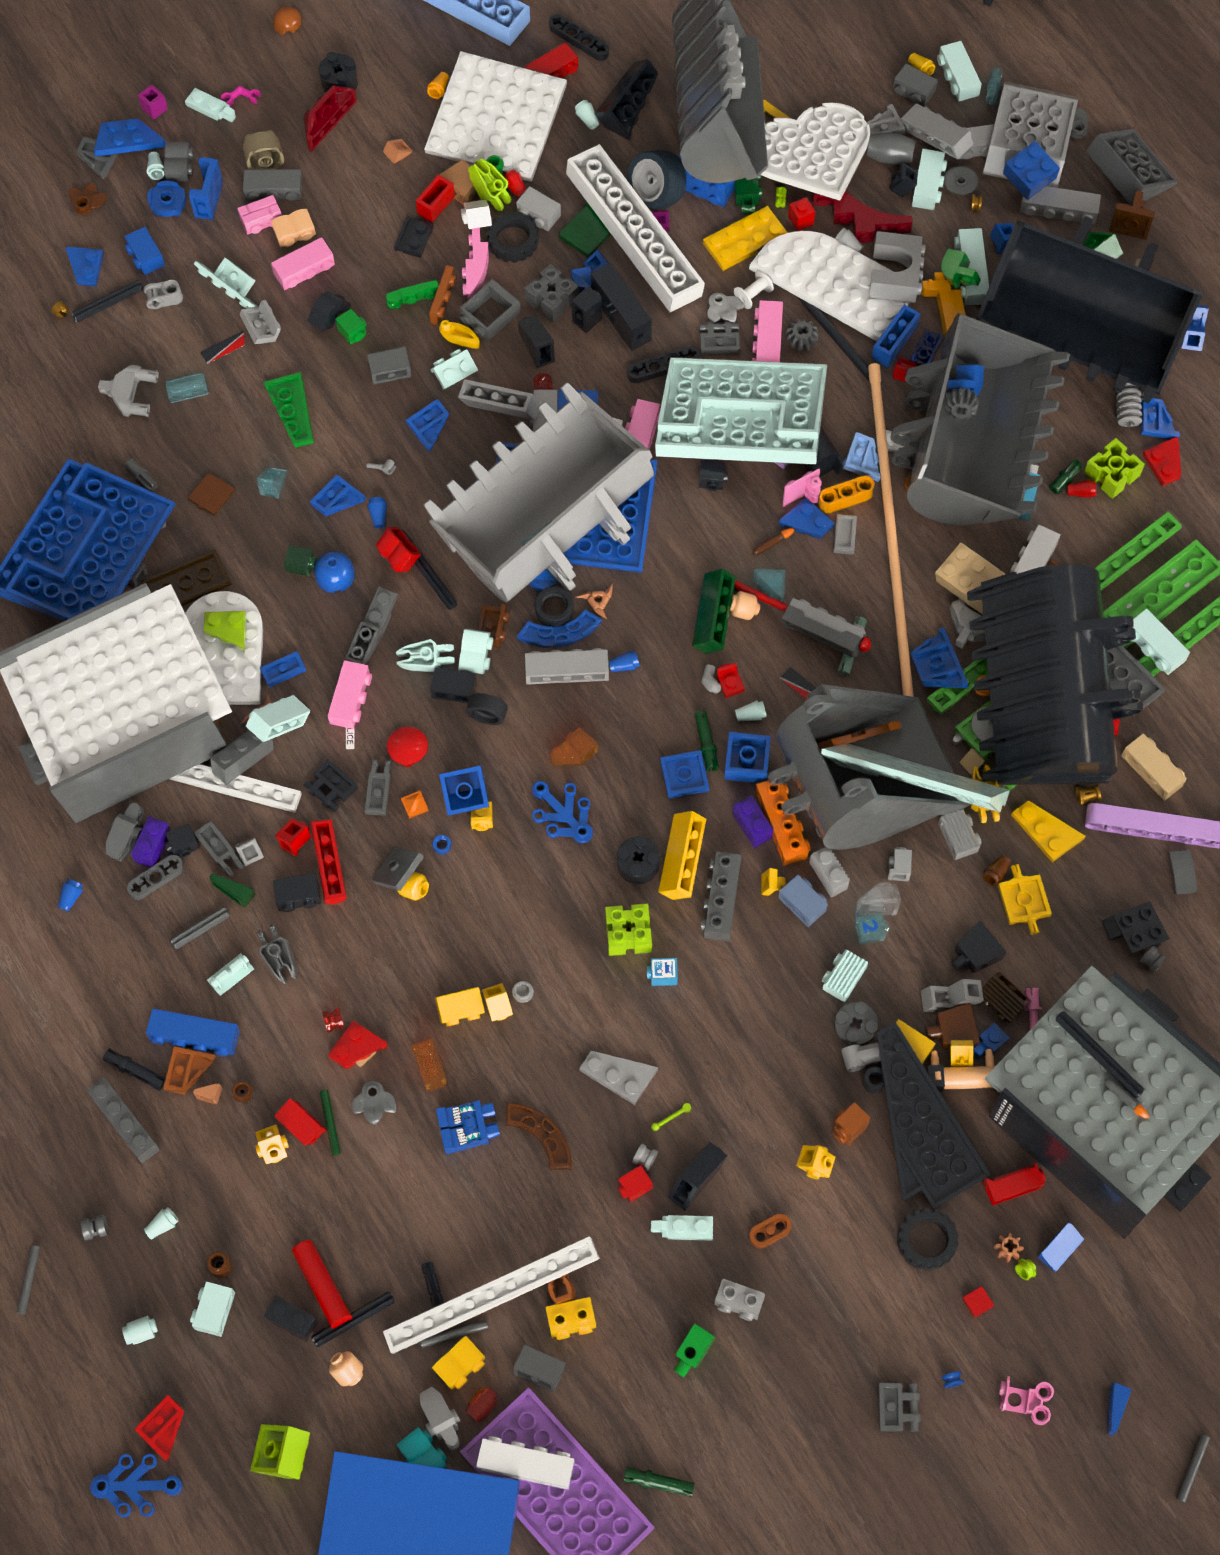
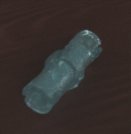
[985,68,1003,104]

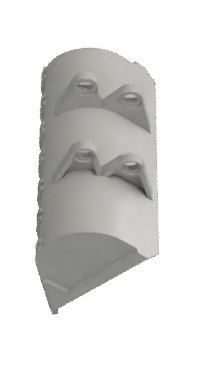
[423,382,654,603]

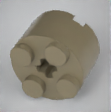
[242,130,284,170]

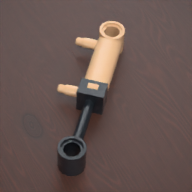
[863,1049,996,1094]

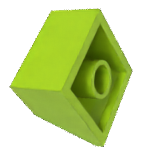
[250,1424,310,1479]

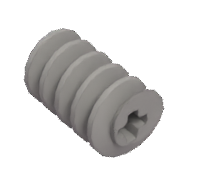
[1116,383,1142,427]

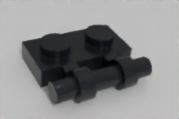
[304,759,359,812]

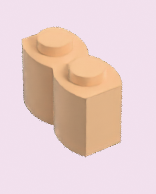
[271,209,316,247]

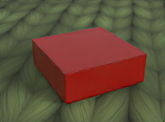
[962,1286,995,1318]

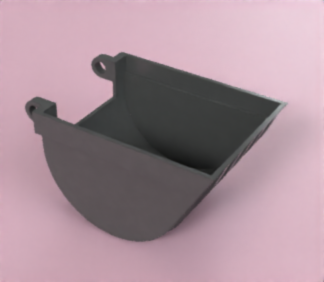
[768,684,970,850]

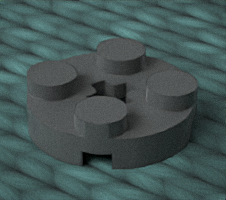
[834,1002,878,1046]

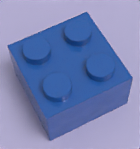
[1003,141,1060,200]
[724,732,771,783]

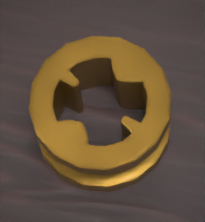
[970,194,982,212]

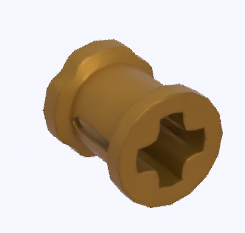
[1075,784,1101,806]

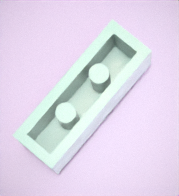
[937,41,982,102]
[912,149,947,210]
[1131,609,1190,675]
[246,695,311,742]

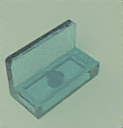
[166,373,209,403]

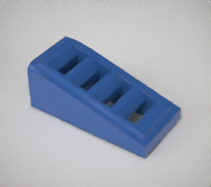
[1107,1382,1131,1436]

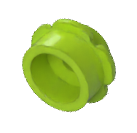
[1015,1259,1036,1280]

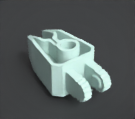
[396,639,455,672]

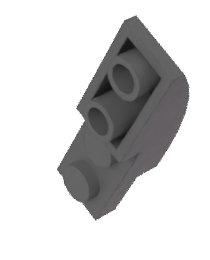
[345,587,398,665]

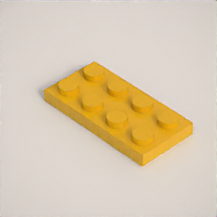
[703,206,788,271]

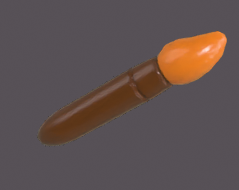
[753,528,794,555]

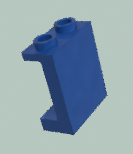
[189,157,223,220]

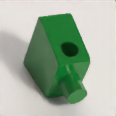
[673,1323,716,1377]

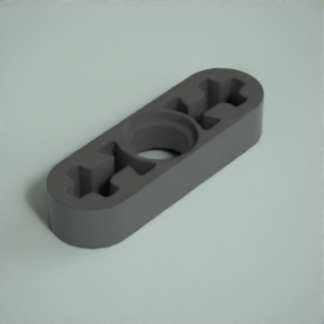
[127,855,184,900]

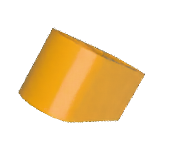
[818,476,875,514]

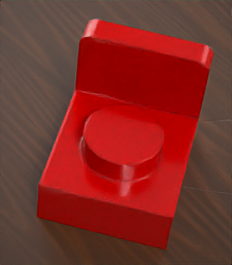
[716,663,745,698]

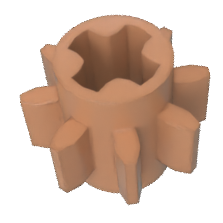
[994,1233,1024,1263]

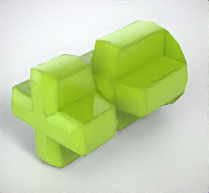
[775,187,787,208]

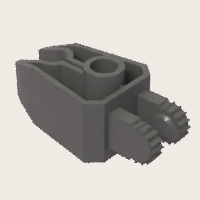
[106,802,144,862]
[257,923,298,985]

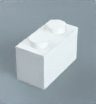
[461,200,492,229]

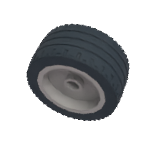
[627,150,686,209]

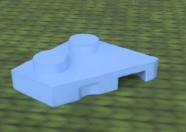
[843,432,881,482]

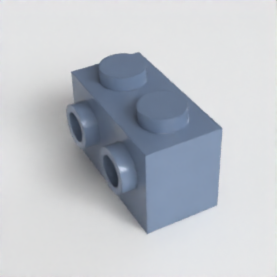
[778,875,828,927]

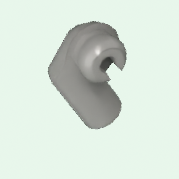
[702,665,721,694]

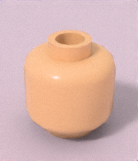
[730,591,760,620]
[329,1351,363,1386]

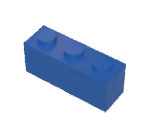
[871,304,921,368]

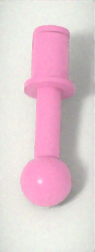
[1024,988,1042,1030]

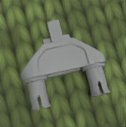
[98,365,159,417]
[950,598,986,649]

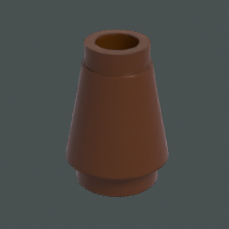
[982,855,1011,886]

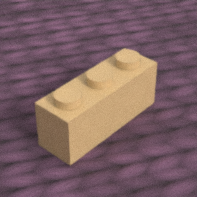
[1121,733,1187,801]

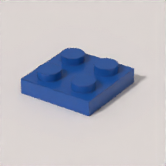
[660,750,709,799]

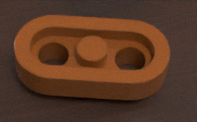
[749,1214,792,1248]

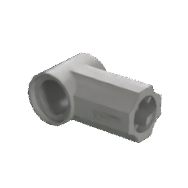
[841,1043,880,1072]

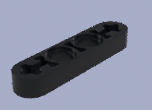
[549,14,609,61]
[627,346,700,383]

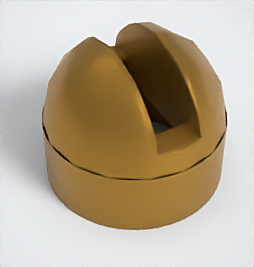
[51,301,69,318]

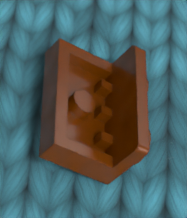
[478,603,510,648]

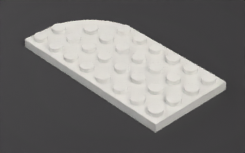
[749,231,911,341]

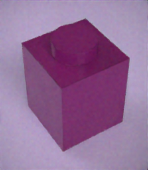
[138,85,168,120]

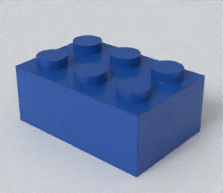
[678,154,735,207]

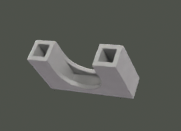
[869,231,925,303]

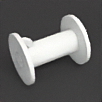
[734,270,774,309]

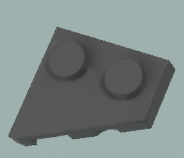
[76,137,119,180]

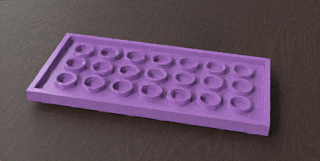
[460,1387,655,1555]

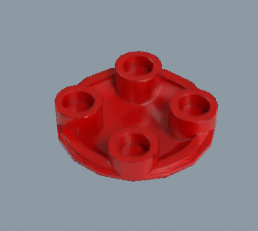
[387,726,429,767]

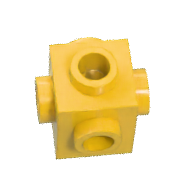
[255,1125,289,1164]
[796,1145,836,1179]

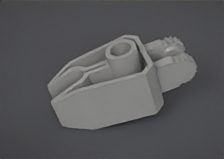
[420,1387,461,1451]

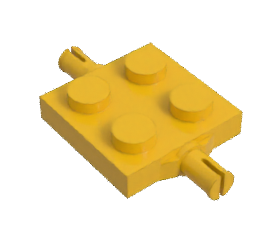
[998,864,1052,935]

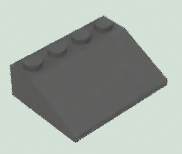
[1086,129,1178,205]

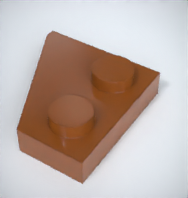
[163,1046,215,1095]

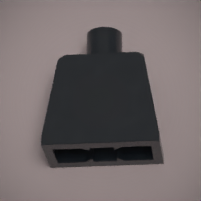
[951,920,1006,973]

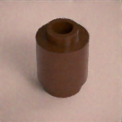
[207,1251,232,1278]

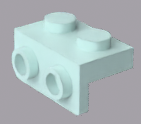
[430,349,478,389]

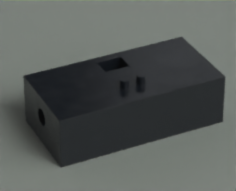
[591,263,652,351]

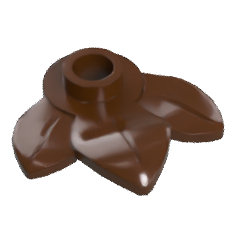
[69,183,107,215]

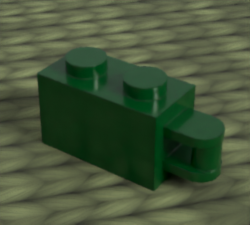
[734,175,762,213]

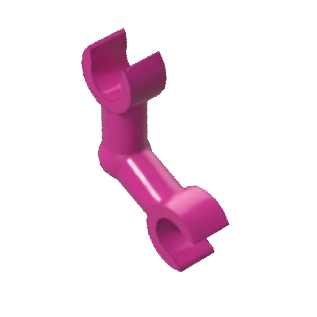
[221,86,261,106]

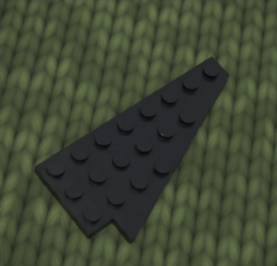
[876,1022,991,1210]

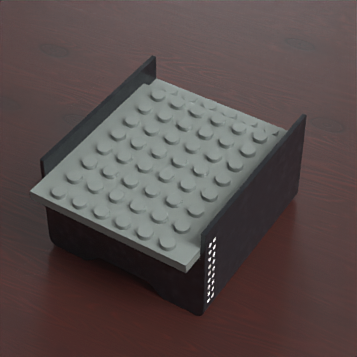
[985,966,1220,1239]

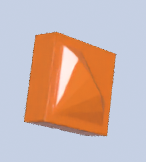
[401,791,429,819]

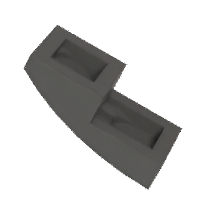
[1168,850,1197,894]

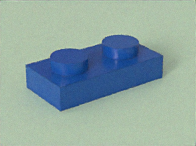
[260,651,306,688]

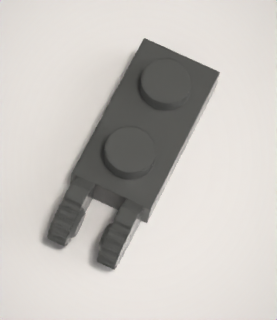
[365,759,391,816]
[193,820,244,877]

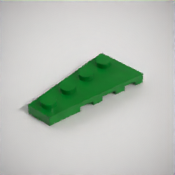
[263,372,314,448]

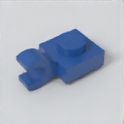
[973,1022,1010,1059]

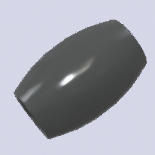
[867,132,915,165]

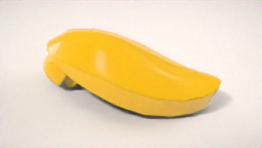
[439,320,480,349]

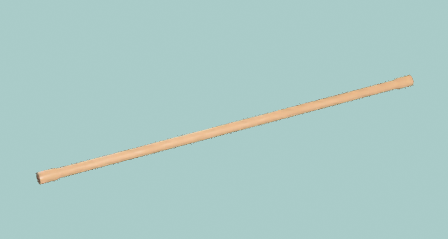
[868,363,914,697]

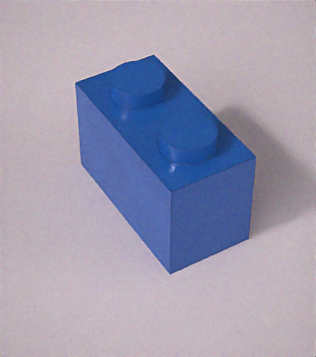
[124,227,165,275]

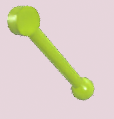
[651,1103,691,1131]

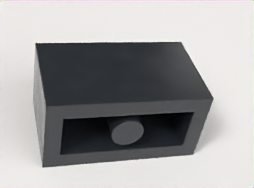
[572,286,602,333]
[430,667,477,704]
[273,873,321,912]
[264,1296,318,1342]

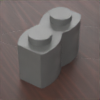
[164,142,194,182]

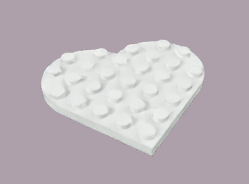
[761,103,870,200]
[185,591,263,705]

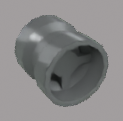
[80,1213,108,1241]

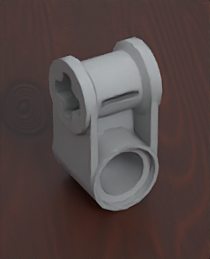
[144,280,183,309]

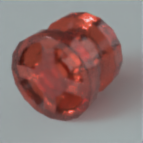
[322,1008,345,1033]

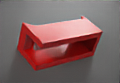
[983,1163,1046,1206]

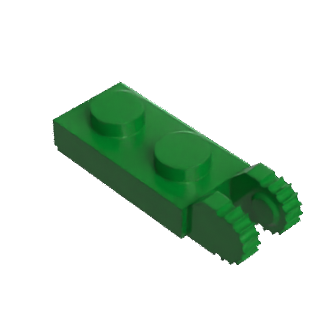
[386,280,439,309]

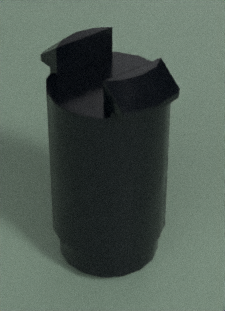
[803,426,846,479]

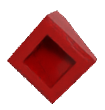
[892,357,918,383]

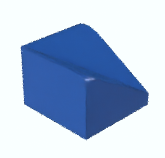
[571,267,591,293]
[529,569,557,593]

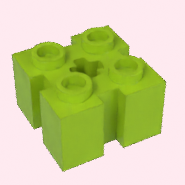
[1084,438,1145,499]
[605,904,652,956]

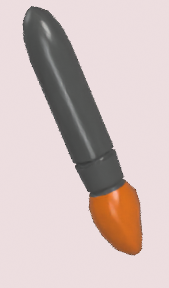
[1104,1078,1149,1118]

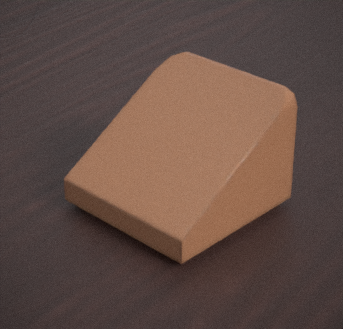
[383,139,412,163]
[193,1083,222,1104]

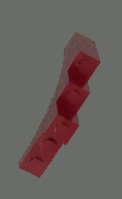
[811,190,913,243]

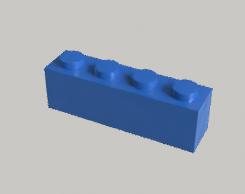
[146,1008,240,1057]

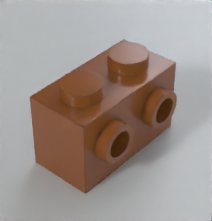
[833,1102,871,1146]

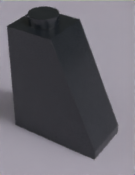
[518,315,555,369]
[668,1142,728,1211]

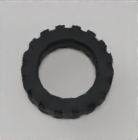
[487,212,539,263]
[897,1208,959,1271]

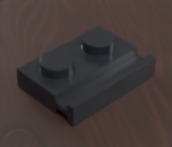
[394,216,434,258]

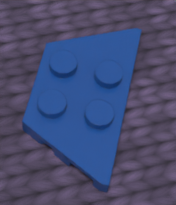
[94,118,166,156]
[910,627,969,688]

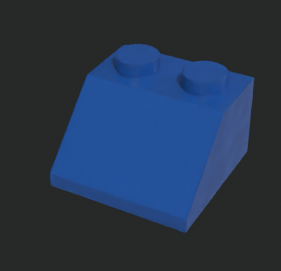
[439,766,489,816]

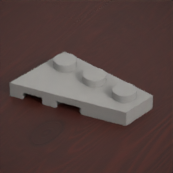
[579,1051,658,1105]

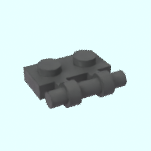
[699,321,740,354]
[878,1383,921,1432]

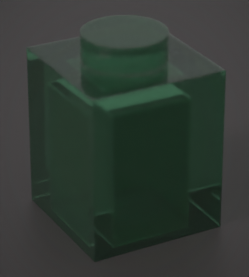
[284,545,317,576]

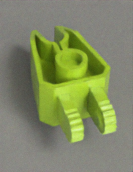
[468,158,512,211]

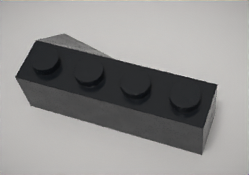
[594,59,658,140]

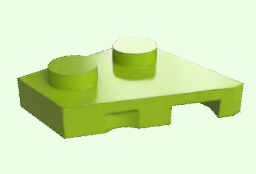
[204,611,246,650]

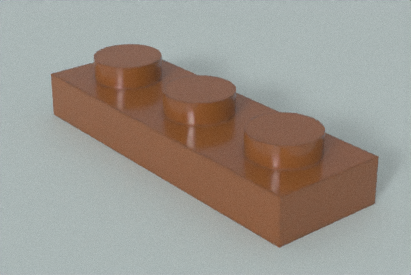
[429,265,457,325]

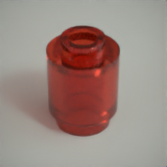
[465,1387,498,1422]

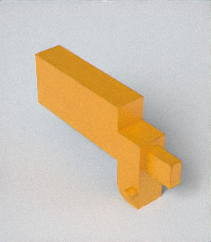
[921,272,966,339]

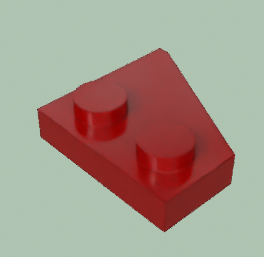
[1143,437,1181,486]
[328,1021,388,1069]
[134,1395,185,1461]

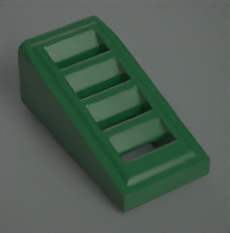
[209,874,255,907]

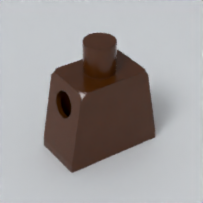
[925,1003,980,1049]

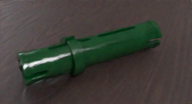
[694,710,719,772]
[623,1466,695,1498]

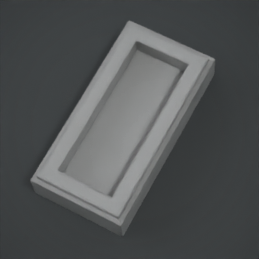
[834,514,857,555]

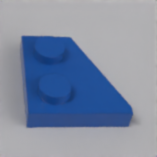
[66,246,104,287]
[310,475,366,517]
[778,497,835,539]

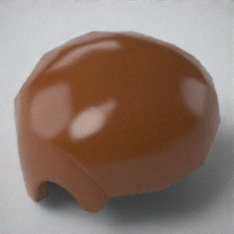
[273,6,302,35]

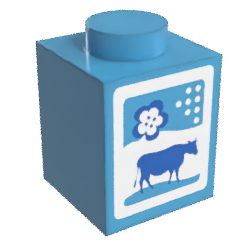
[647,958,678,986]

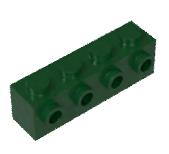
[692,568,736,654]

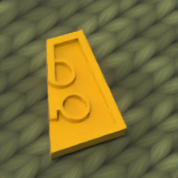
[1011,800,1086,862]

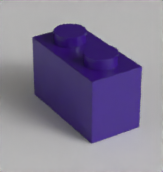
[732,795,773,848]
[131,817,171,868]

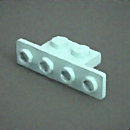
[194,258,258,309]

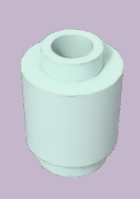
[122,1316,158,1345]

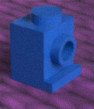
[990,223,1014,254]

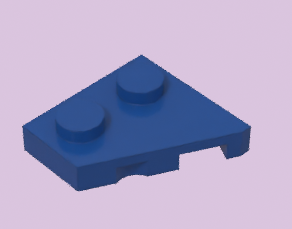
[1141,398,1180,439]
[406,399,449,452]

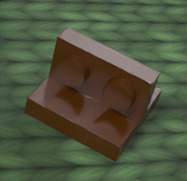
[1109,191,1155,240]

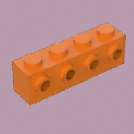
[755,780,811,867]

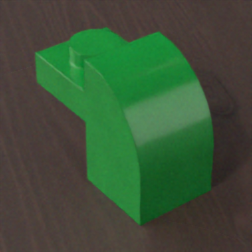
[942,248,981,289]

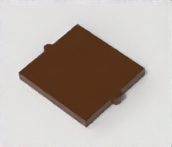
[188,472,235,516]

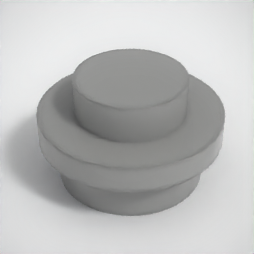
[512,981,534,1003]

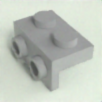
[239,300,281,344]
[714,1279,765,1321]

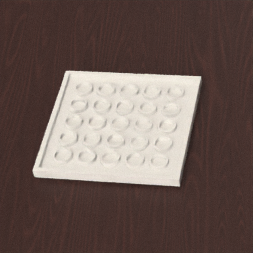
[424,51,567,182]

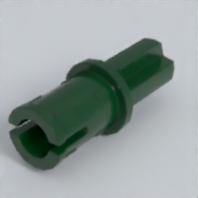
[1049,459,1082,494]

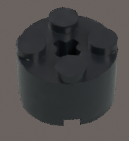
[319,52,358,92]
[617,835,660,884]

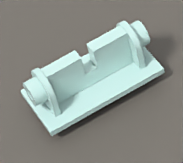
[207,953,254,996]

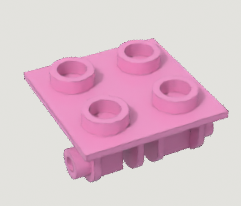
[782,469,821,507]

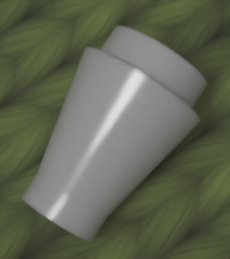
[835,228,864,253]

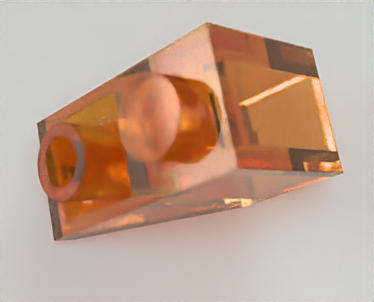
[551,727,598,766]

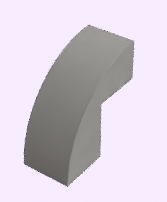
[921,979,984,1012]

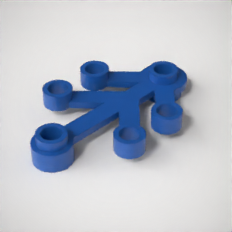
[532,781,593,843]
[90,1454,183,1518]

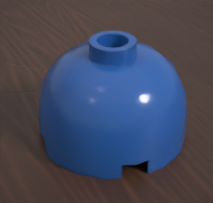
[314,551,355,593]

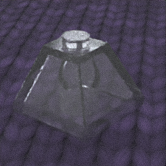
[854,882,901,917]

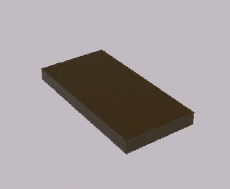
[141,550,232,606]

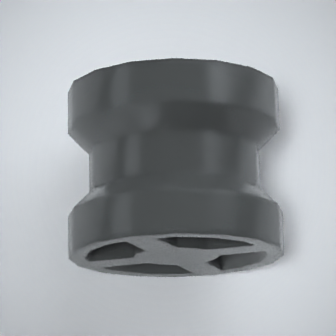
[1140,946,1167,973]

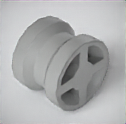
[632,1143,658,1171]

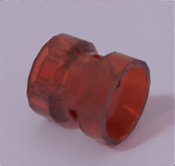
[533,373,553,390]

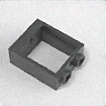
[460,279,521,341]

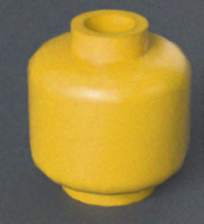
[397,871,429,900]

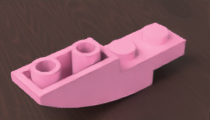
[462,227,489,300]

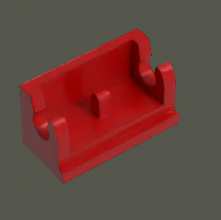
[274,1098,327,1146]

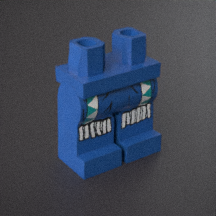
[436,1100,500,1155]

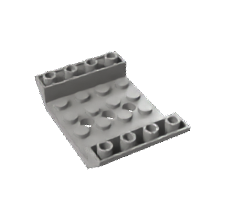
[983,81,1078,188]

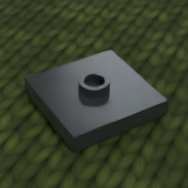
[372,846,424,891]

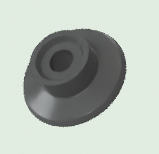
[944,166,978,195]

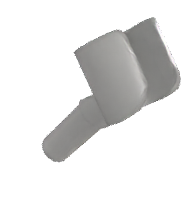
[367,459,396,475]

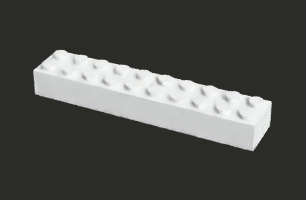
[566,144,705,312]

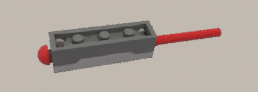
[734,580,871,659]

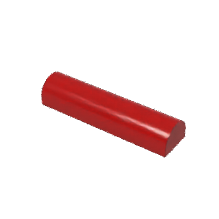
[310,819,346,904]
[292,1240,352,1329]

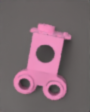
[999,1376,1054,1425]

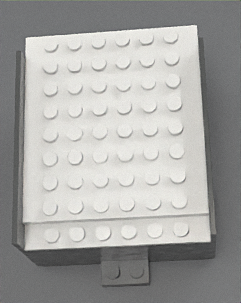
[0,583,232,823]

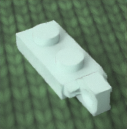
[185,88,236,122]
[651,1215,713,1240]

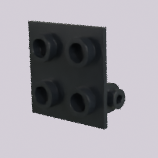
[1113,902,1170,953]

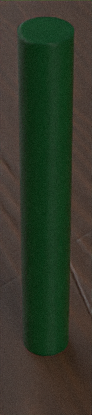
[320,1090,341,1156]

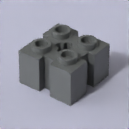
[524,264,579,323]

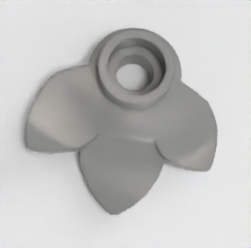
[707,293,745,323]

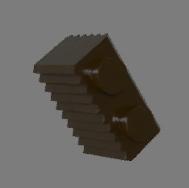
[982,972,1031,1023]

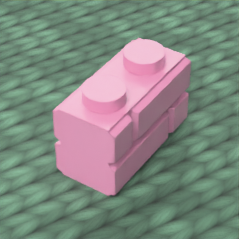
[237,195,282,235]

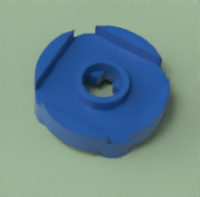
[147,180,186,217]

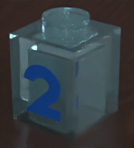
[855,914,889,944]

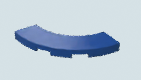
[517,609,602,648]

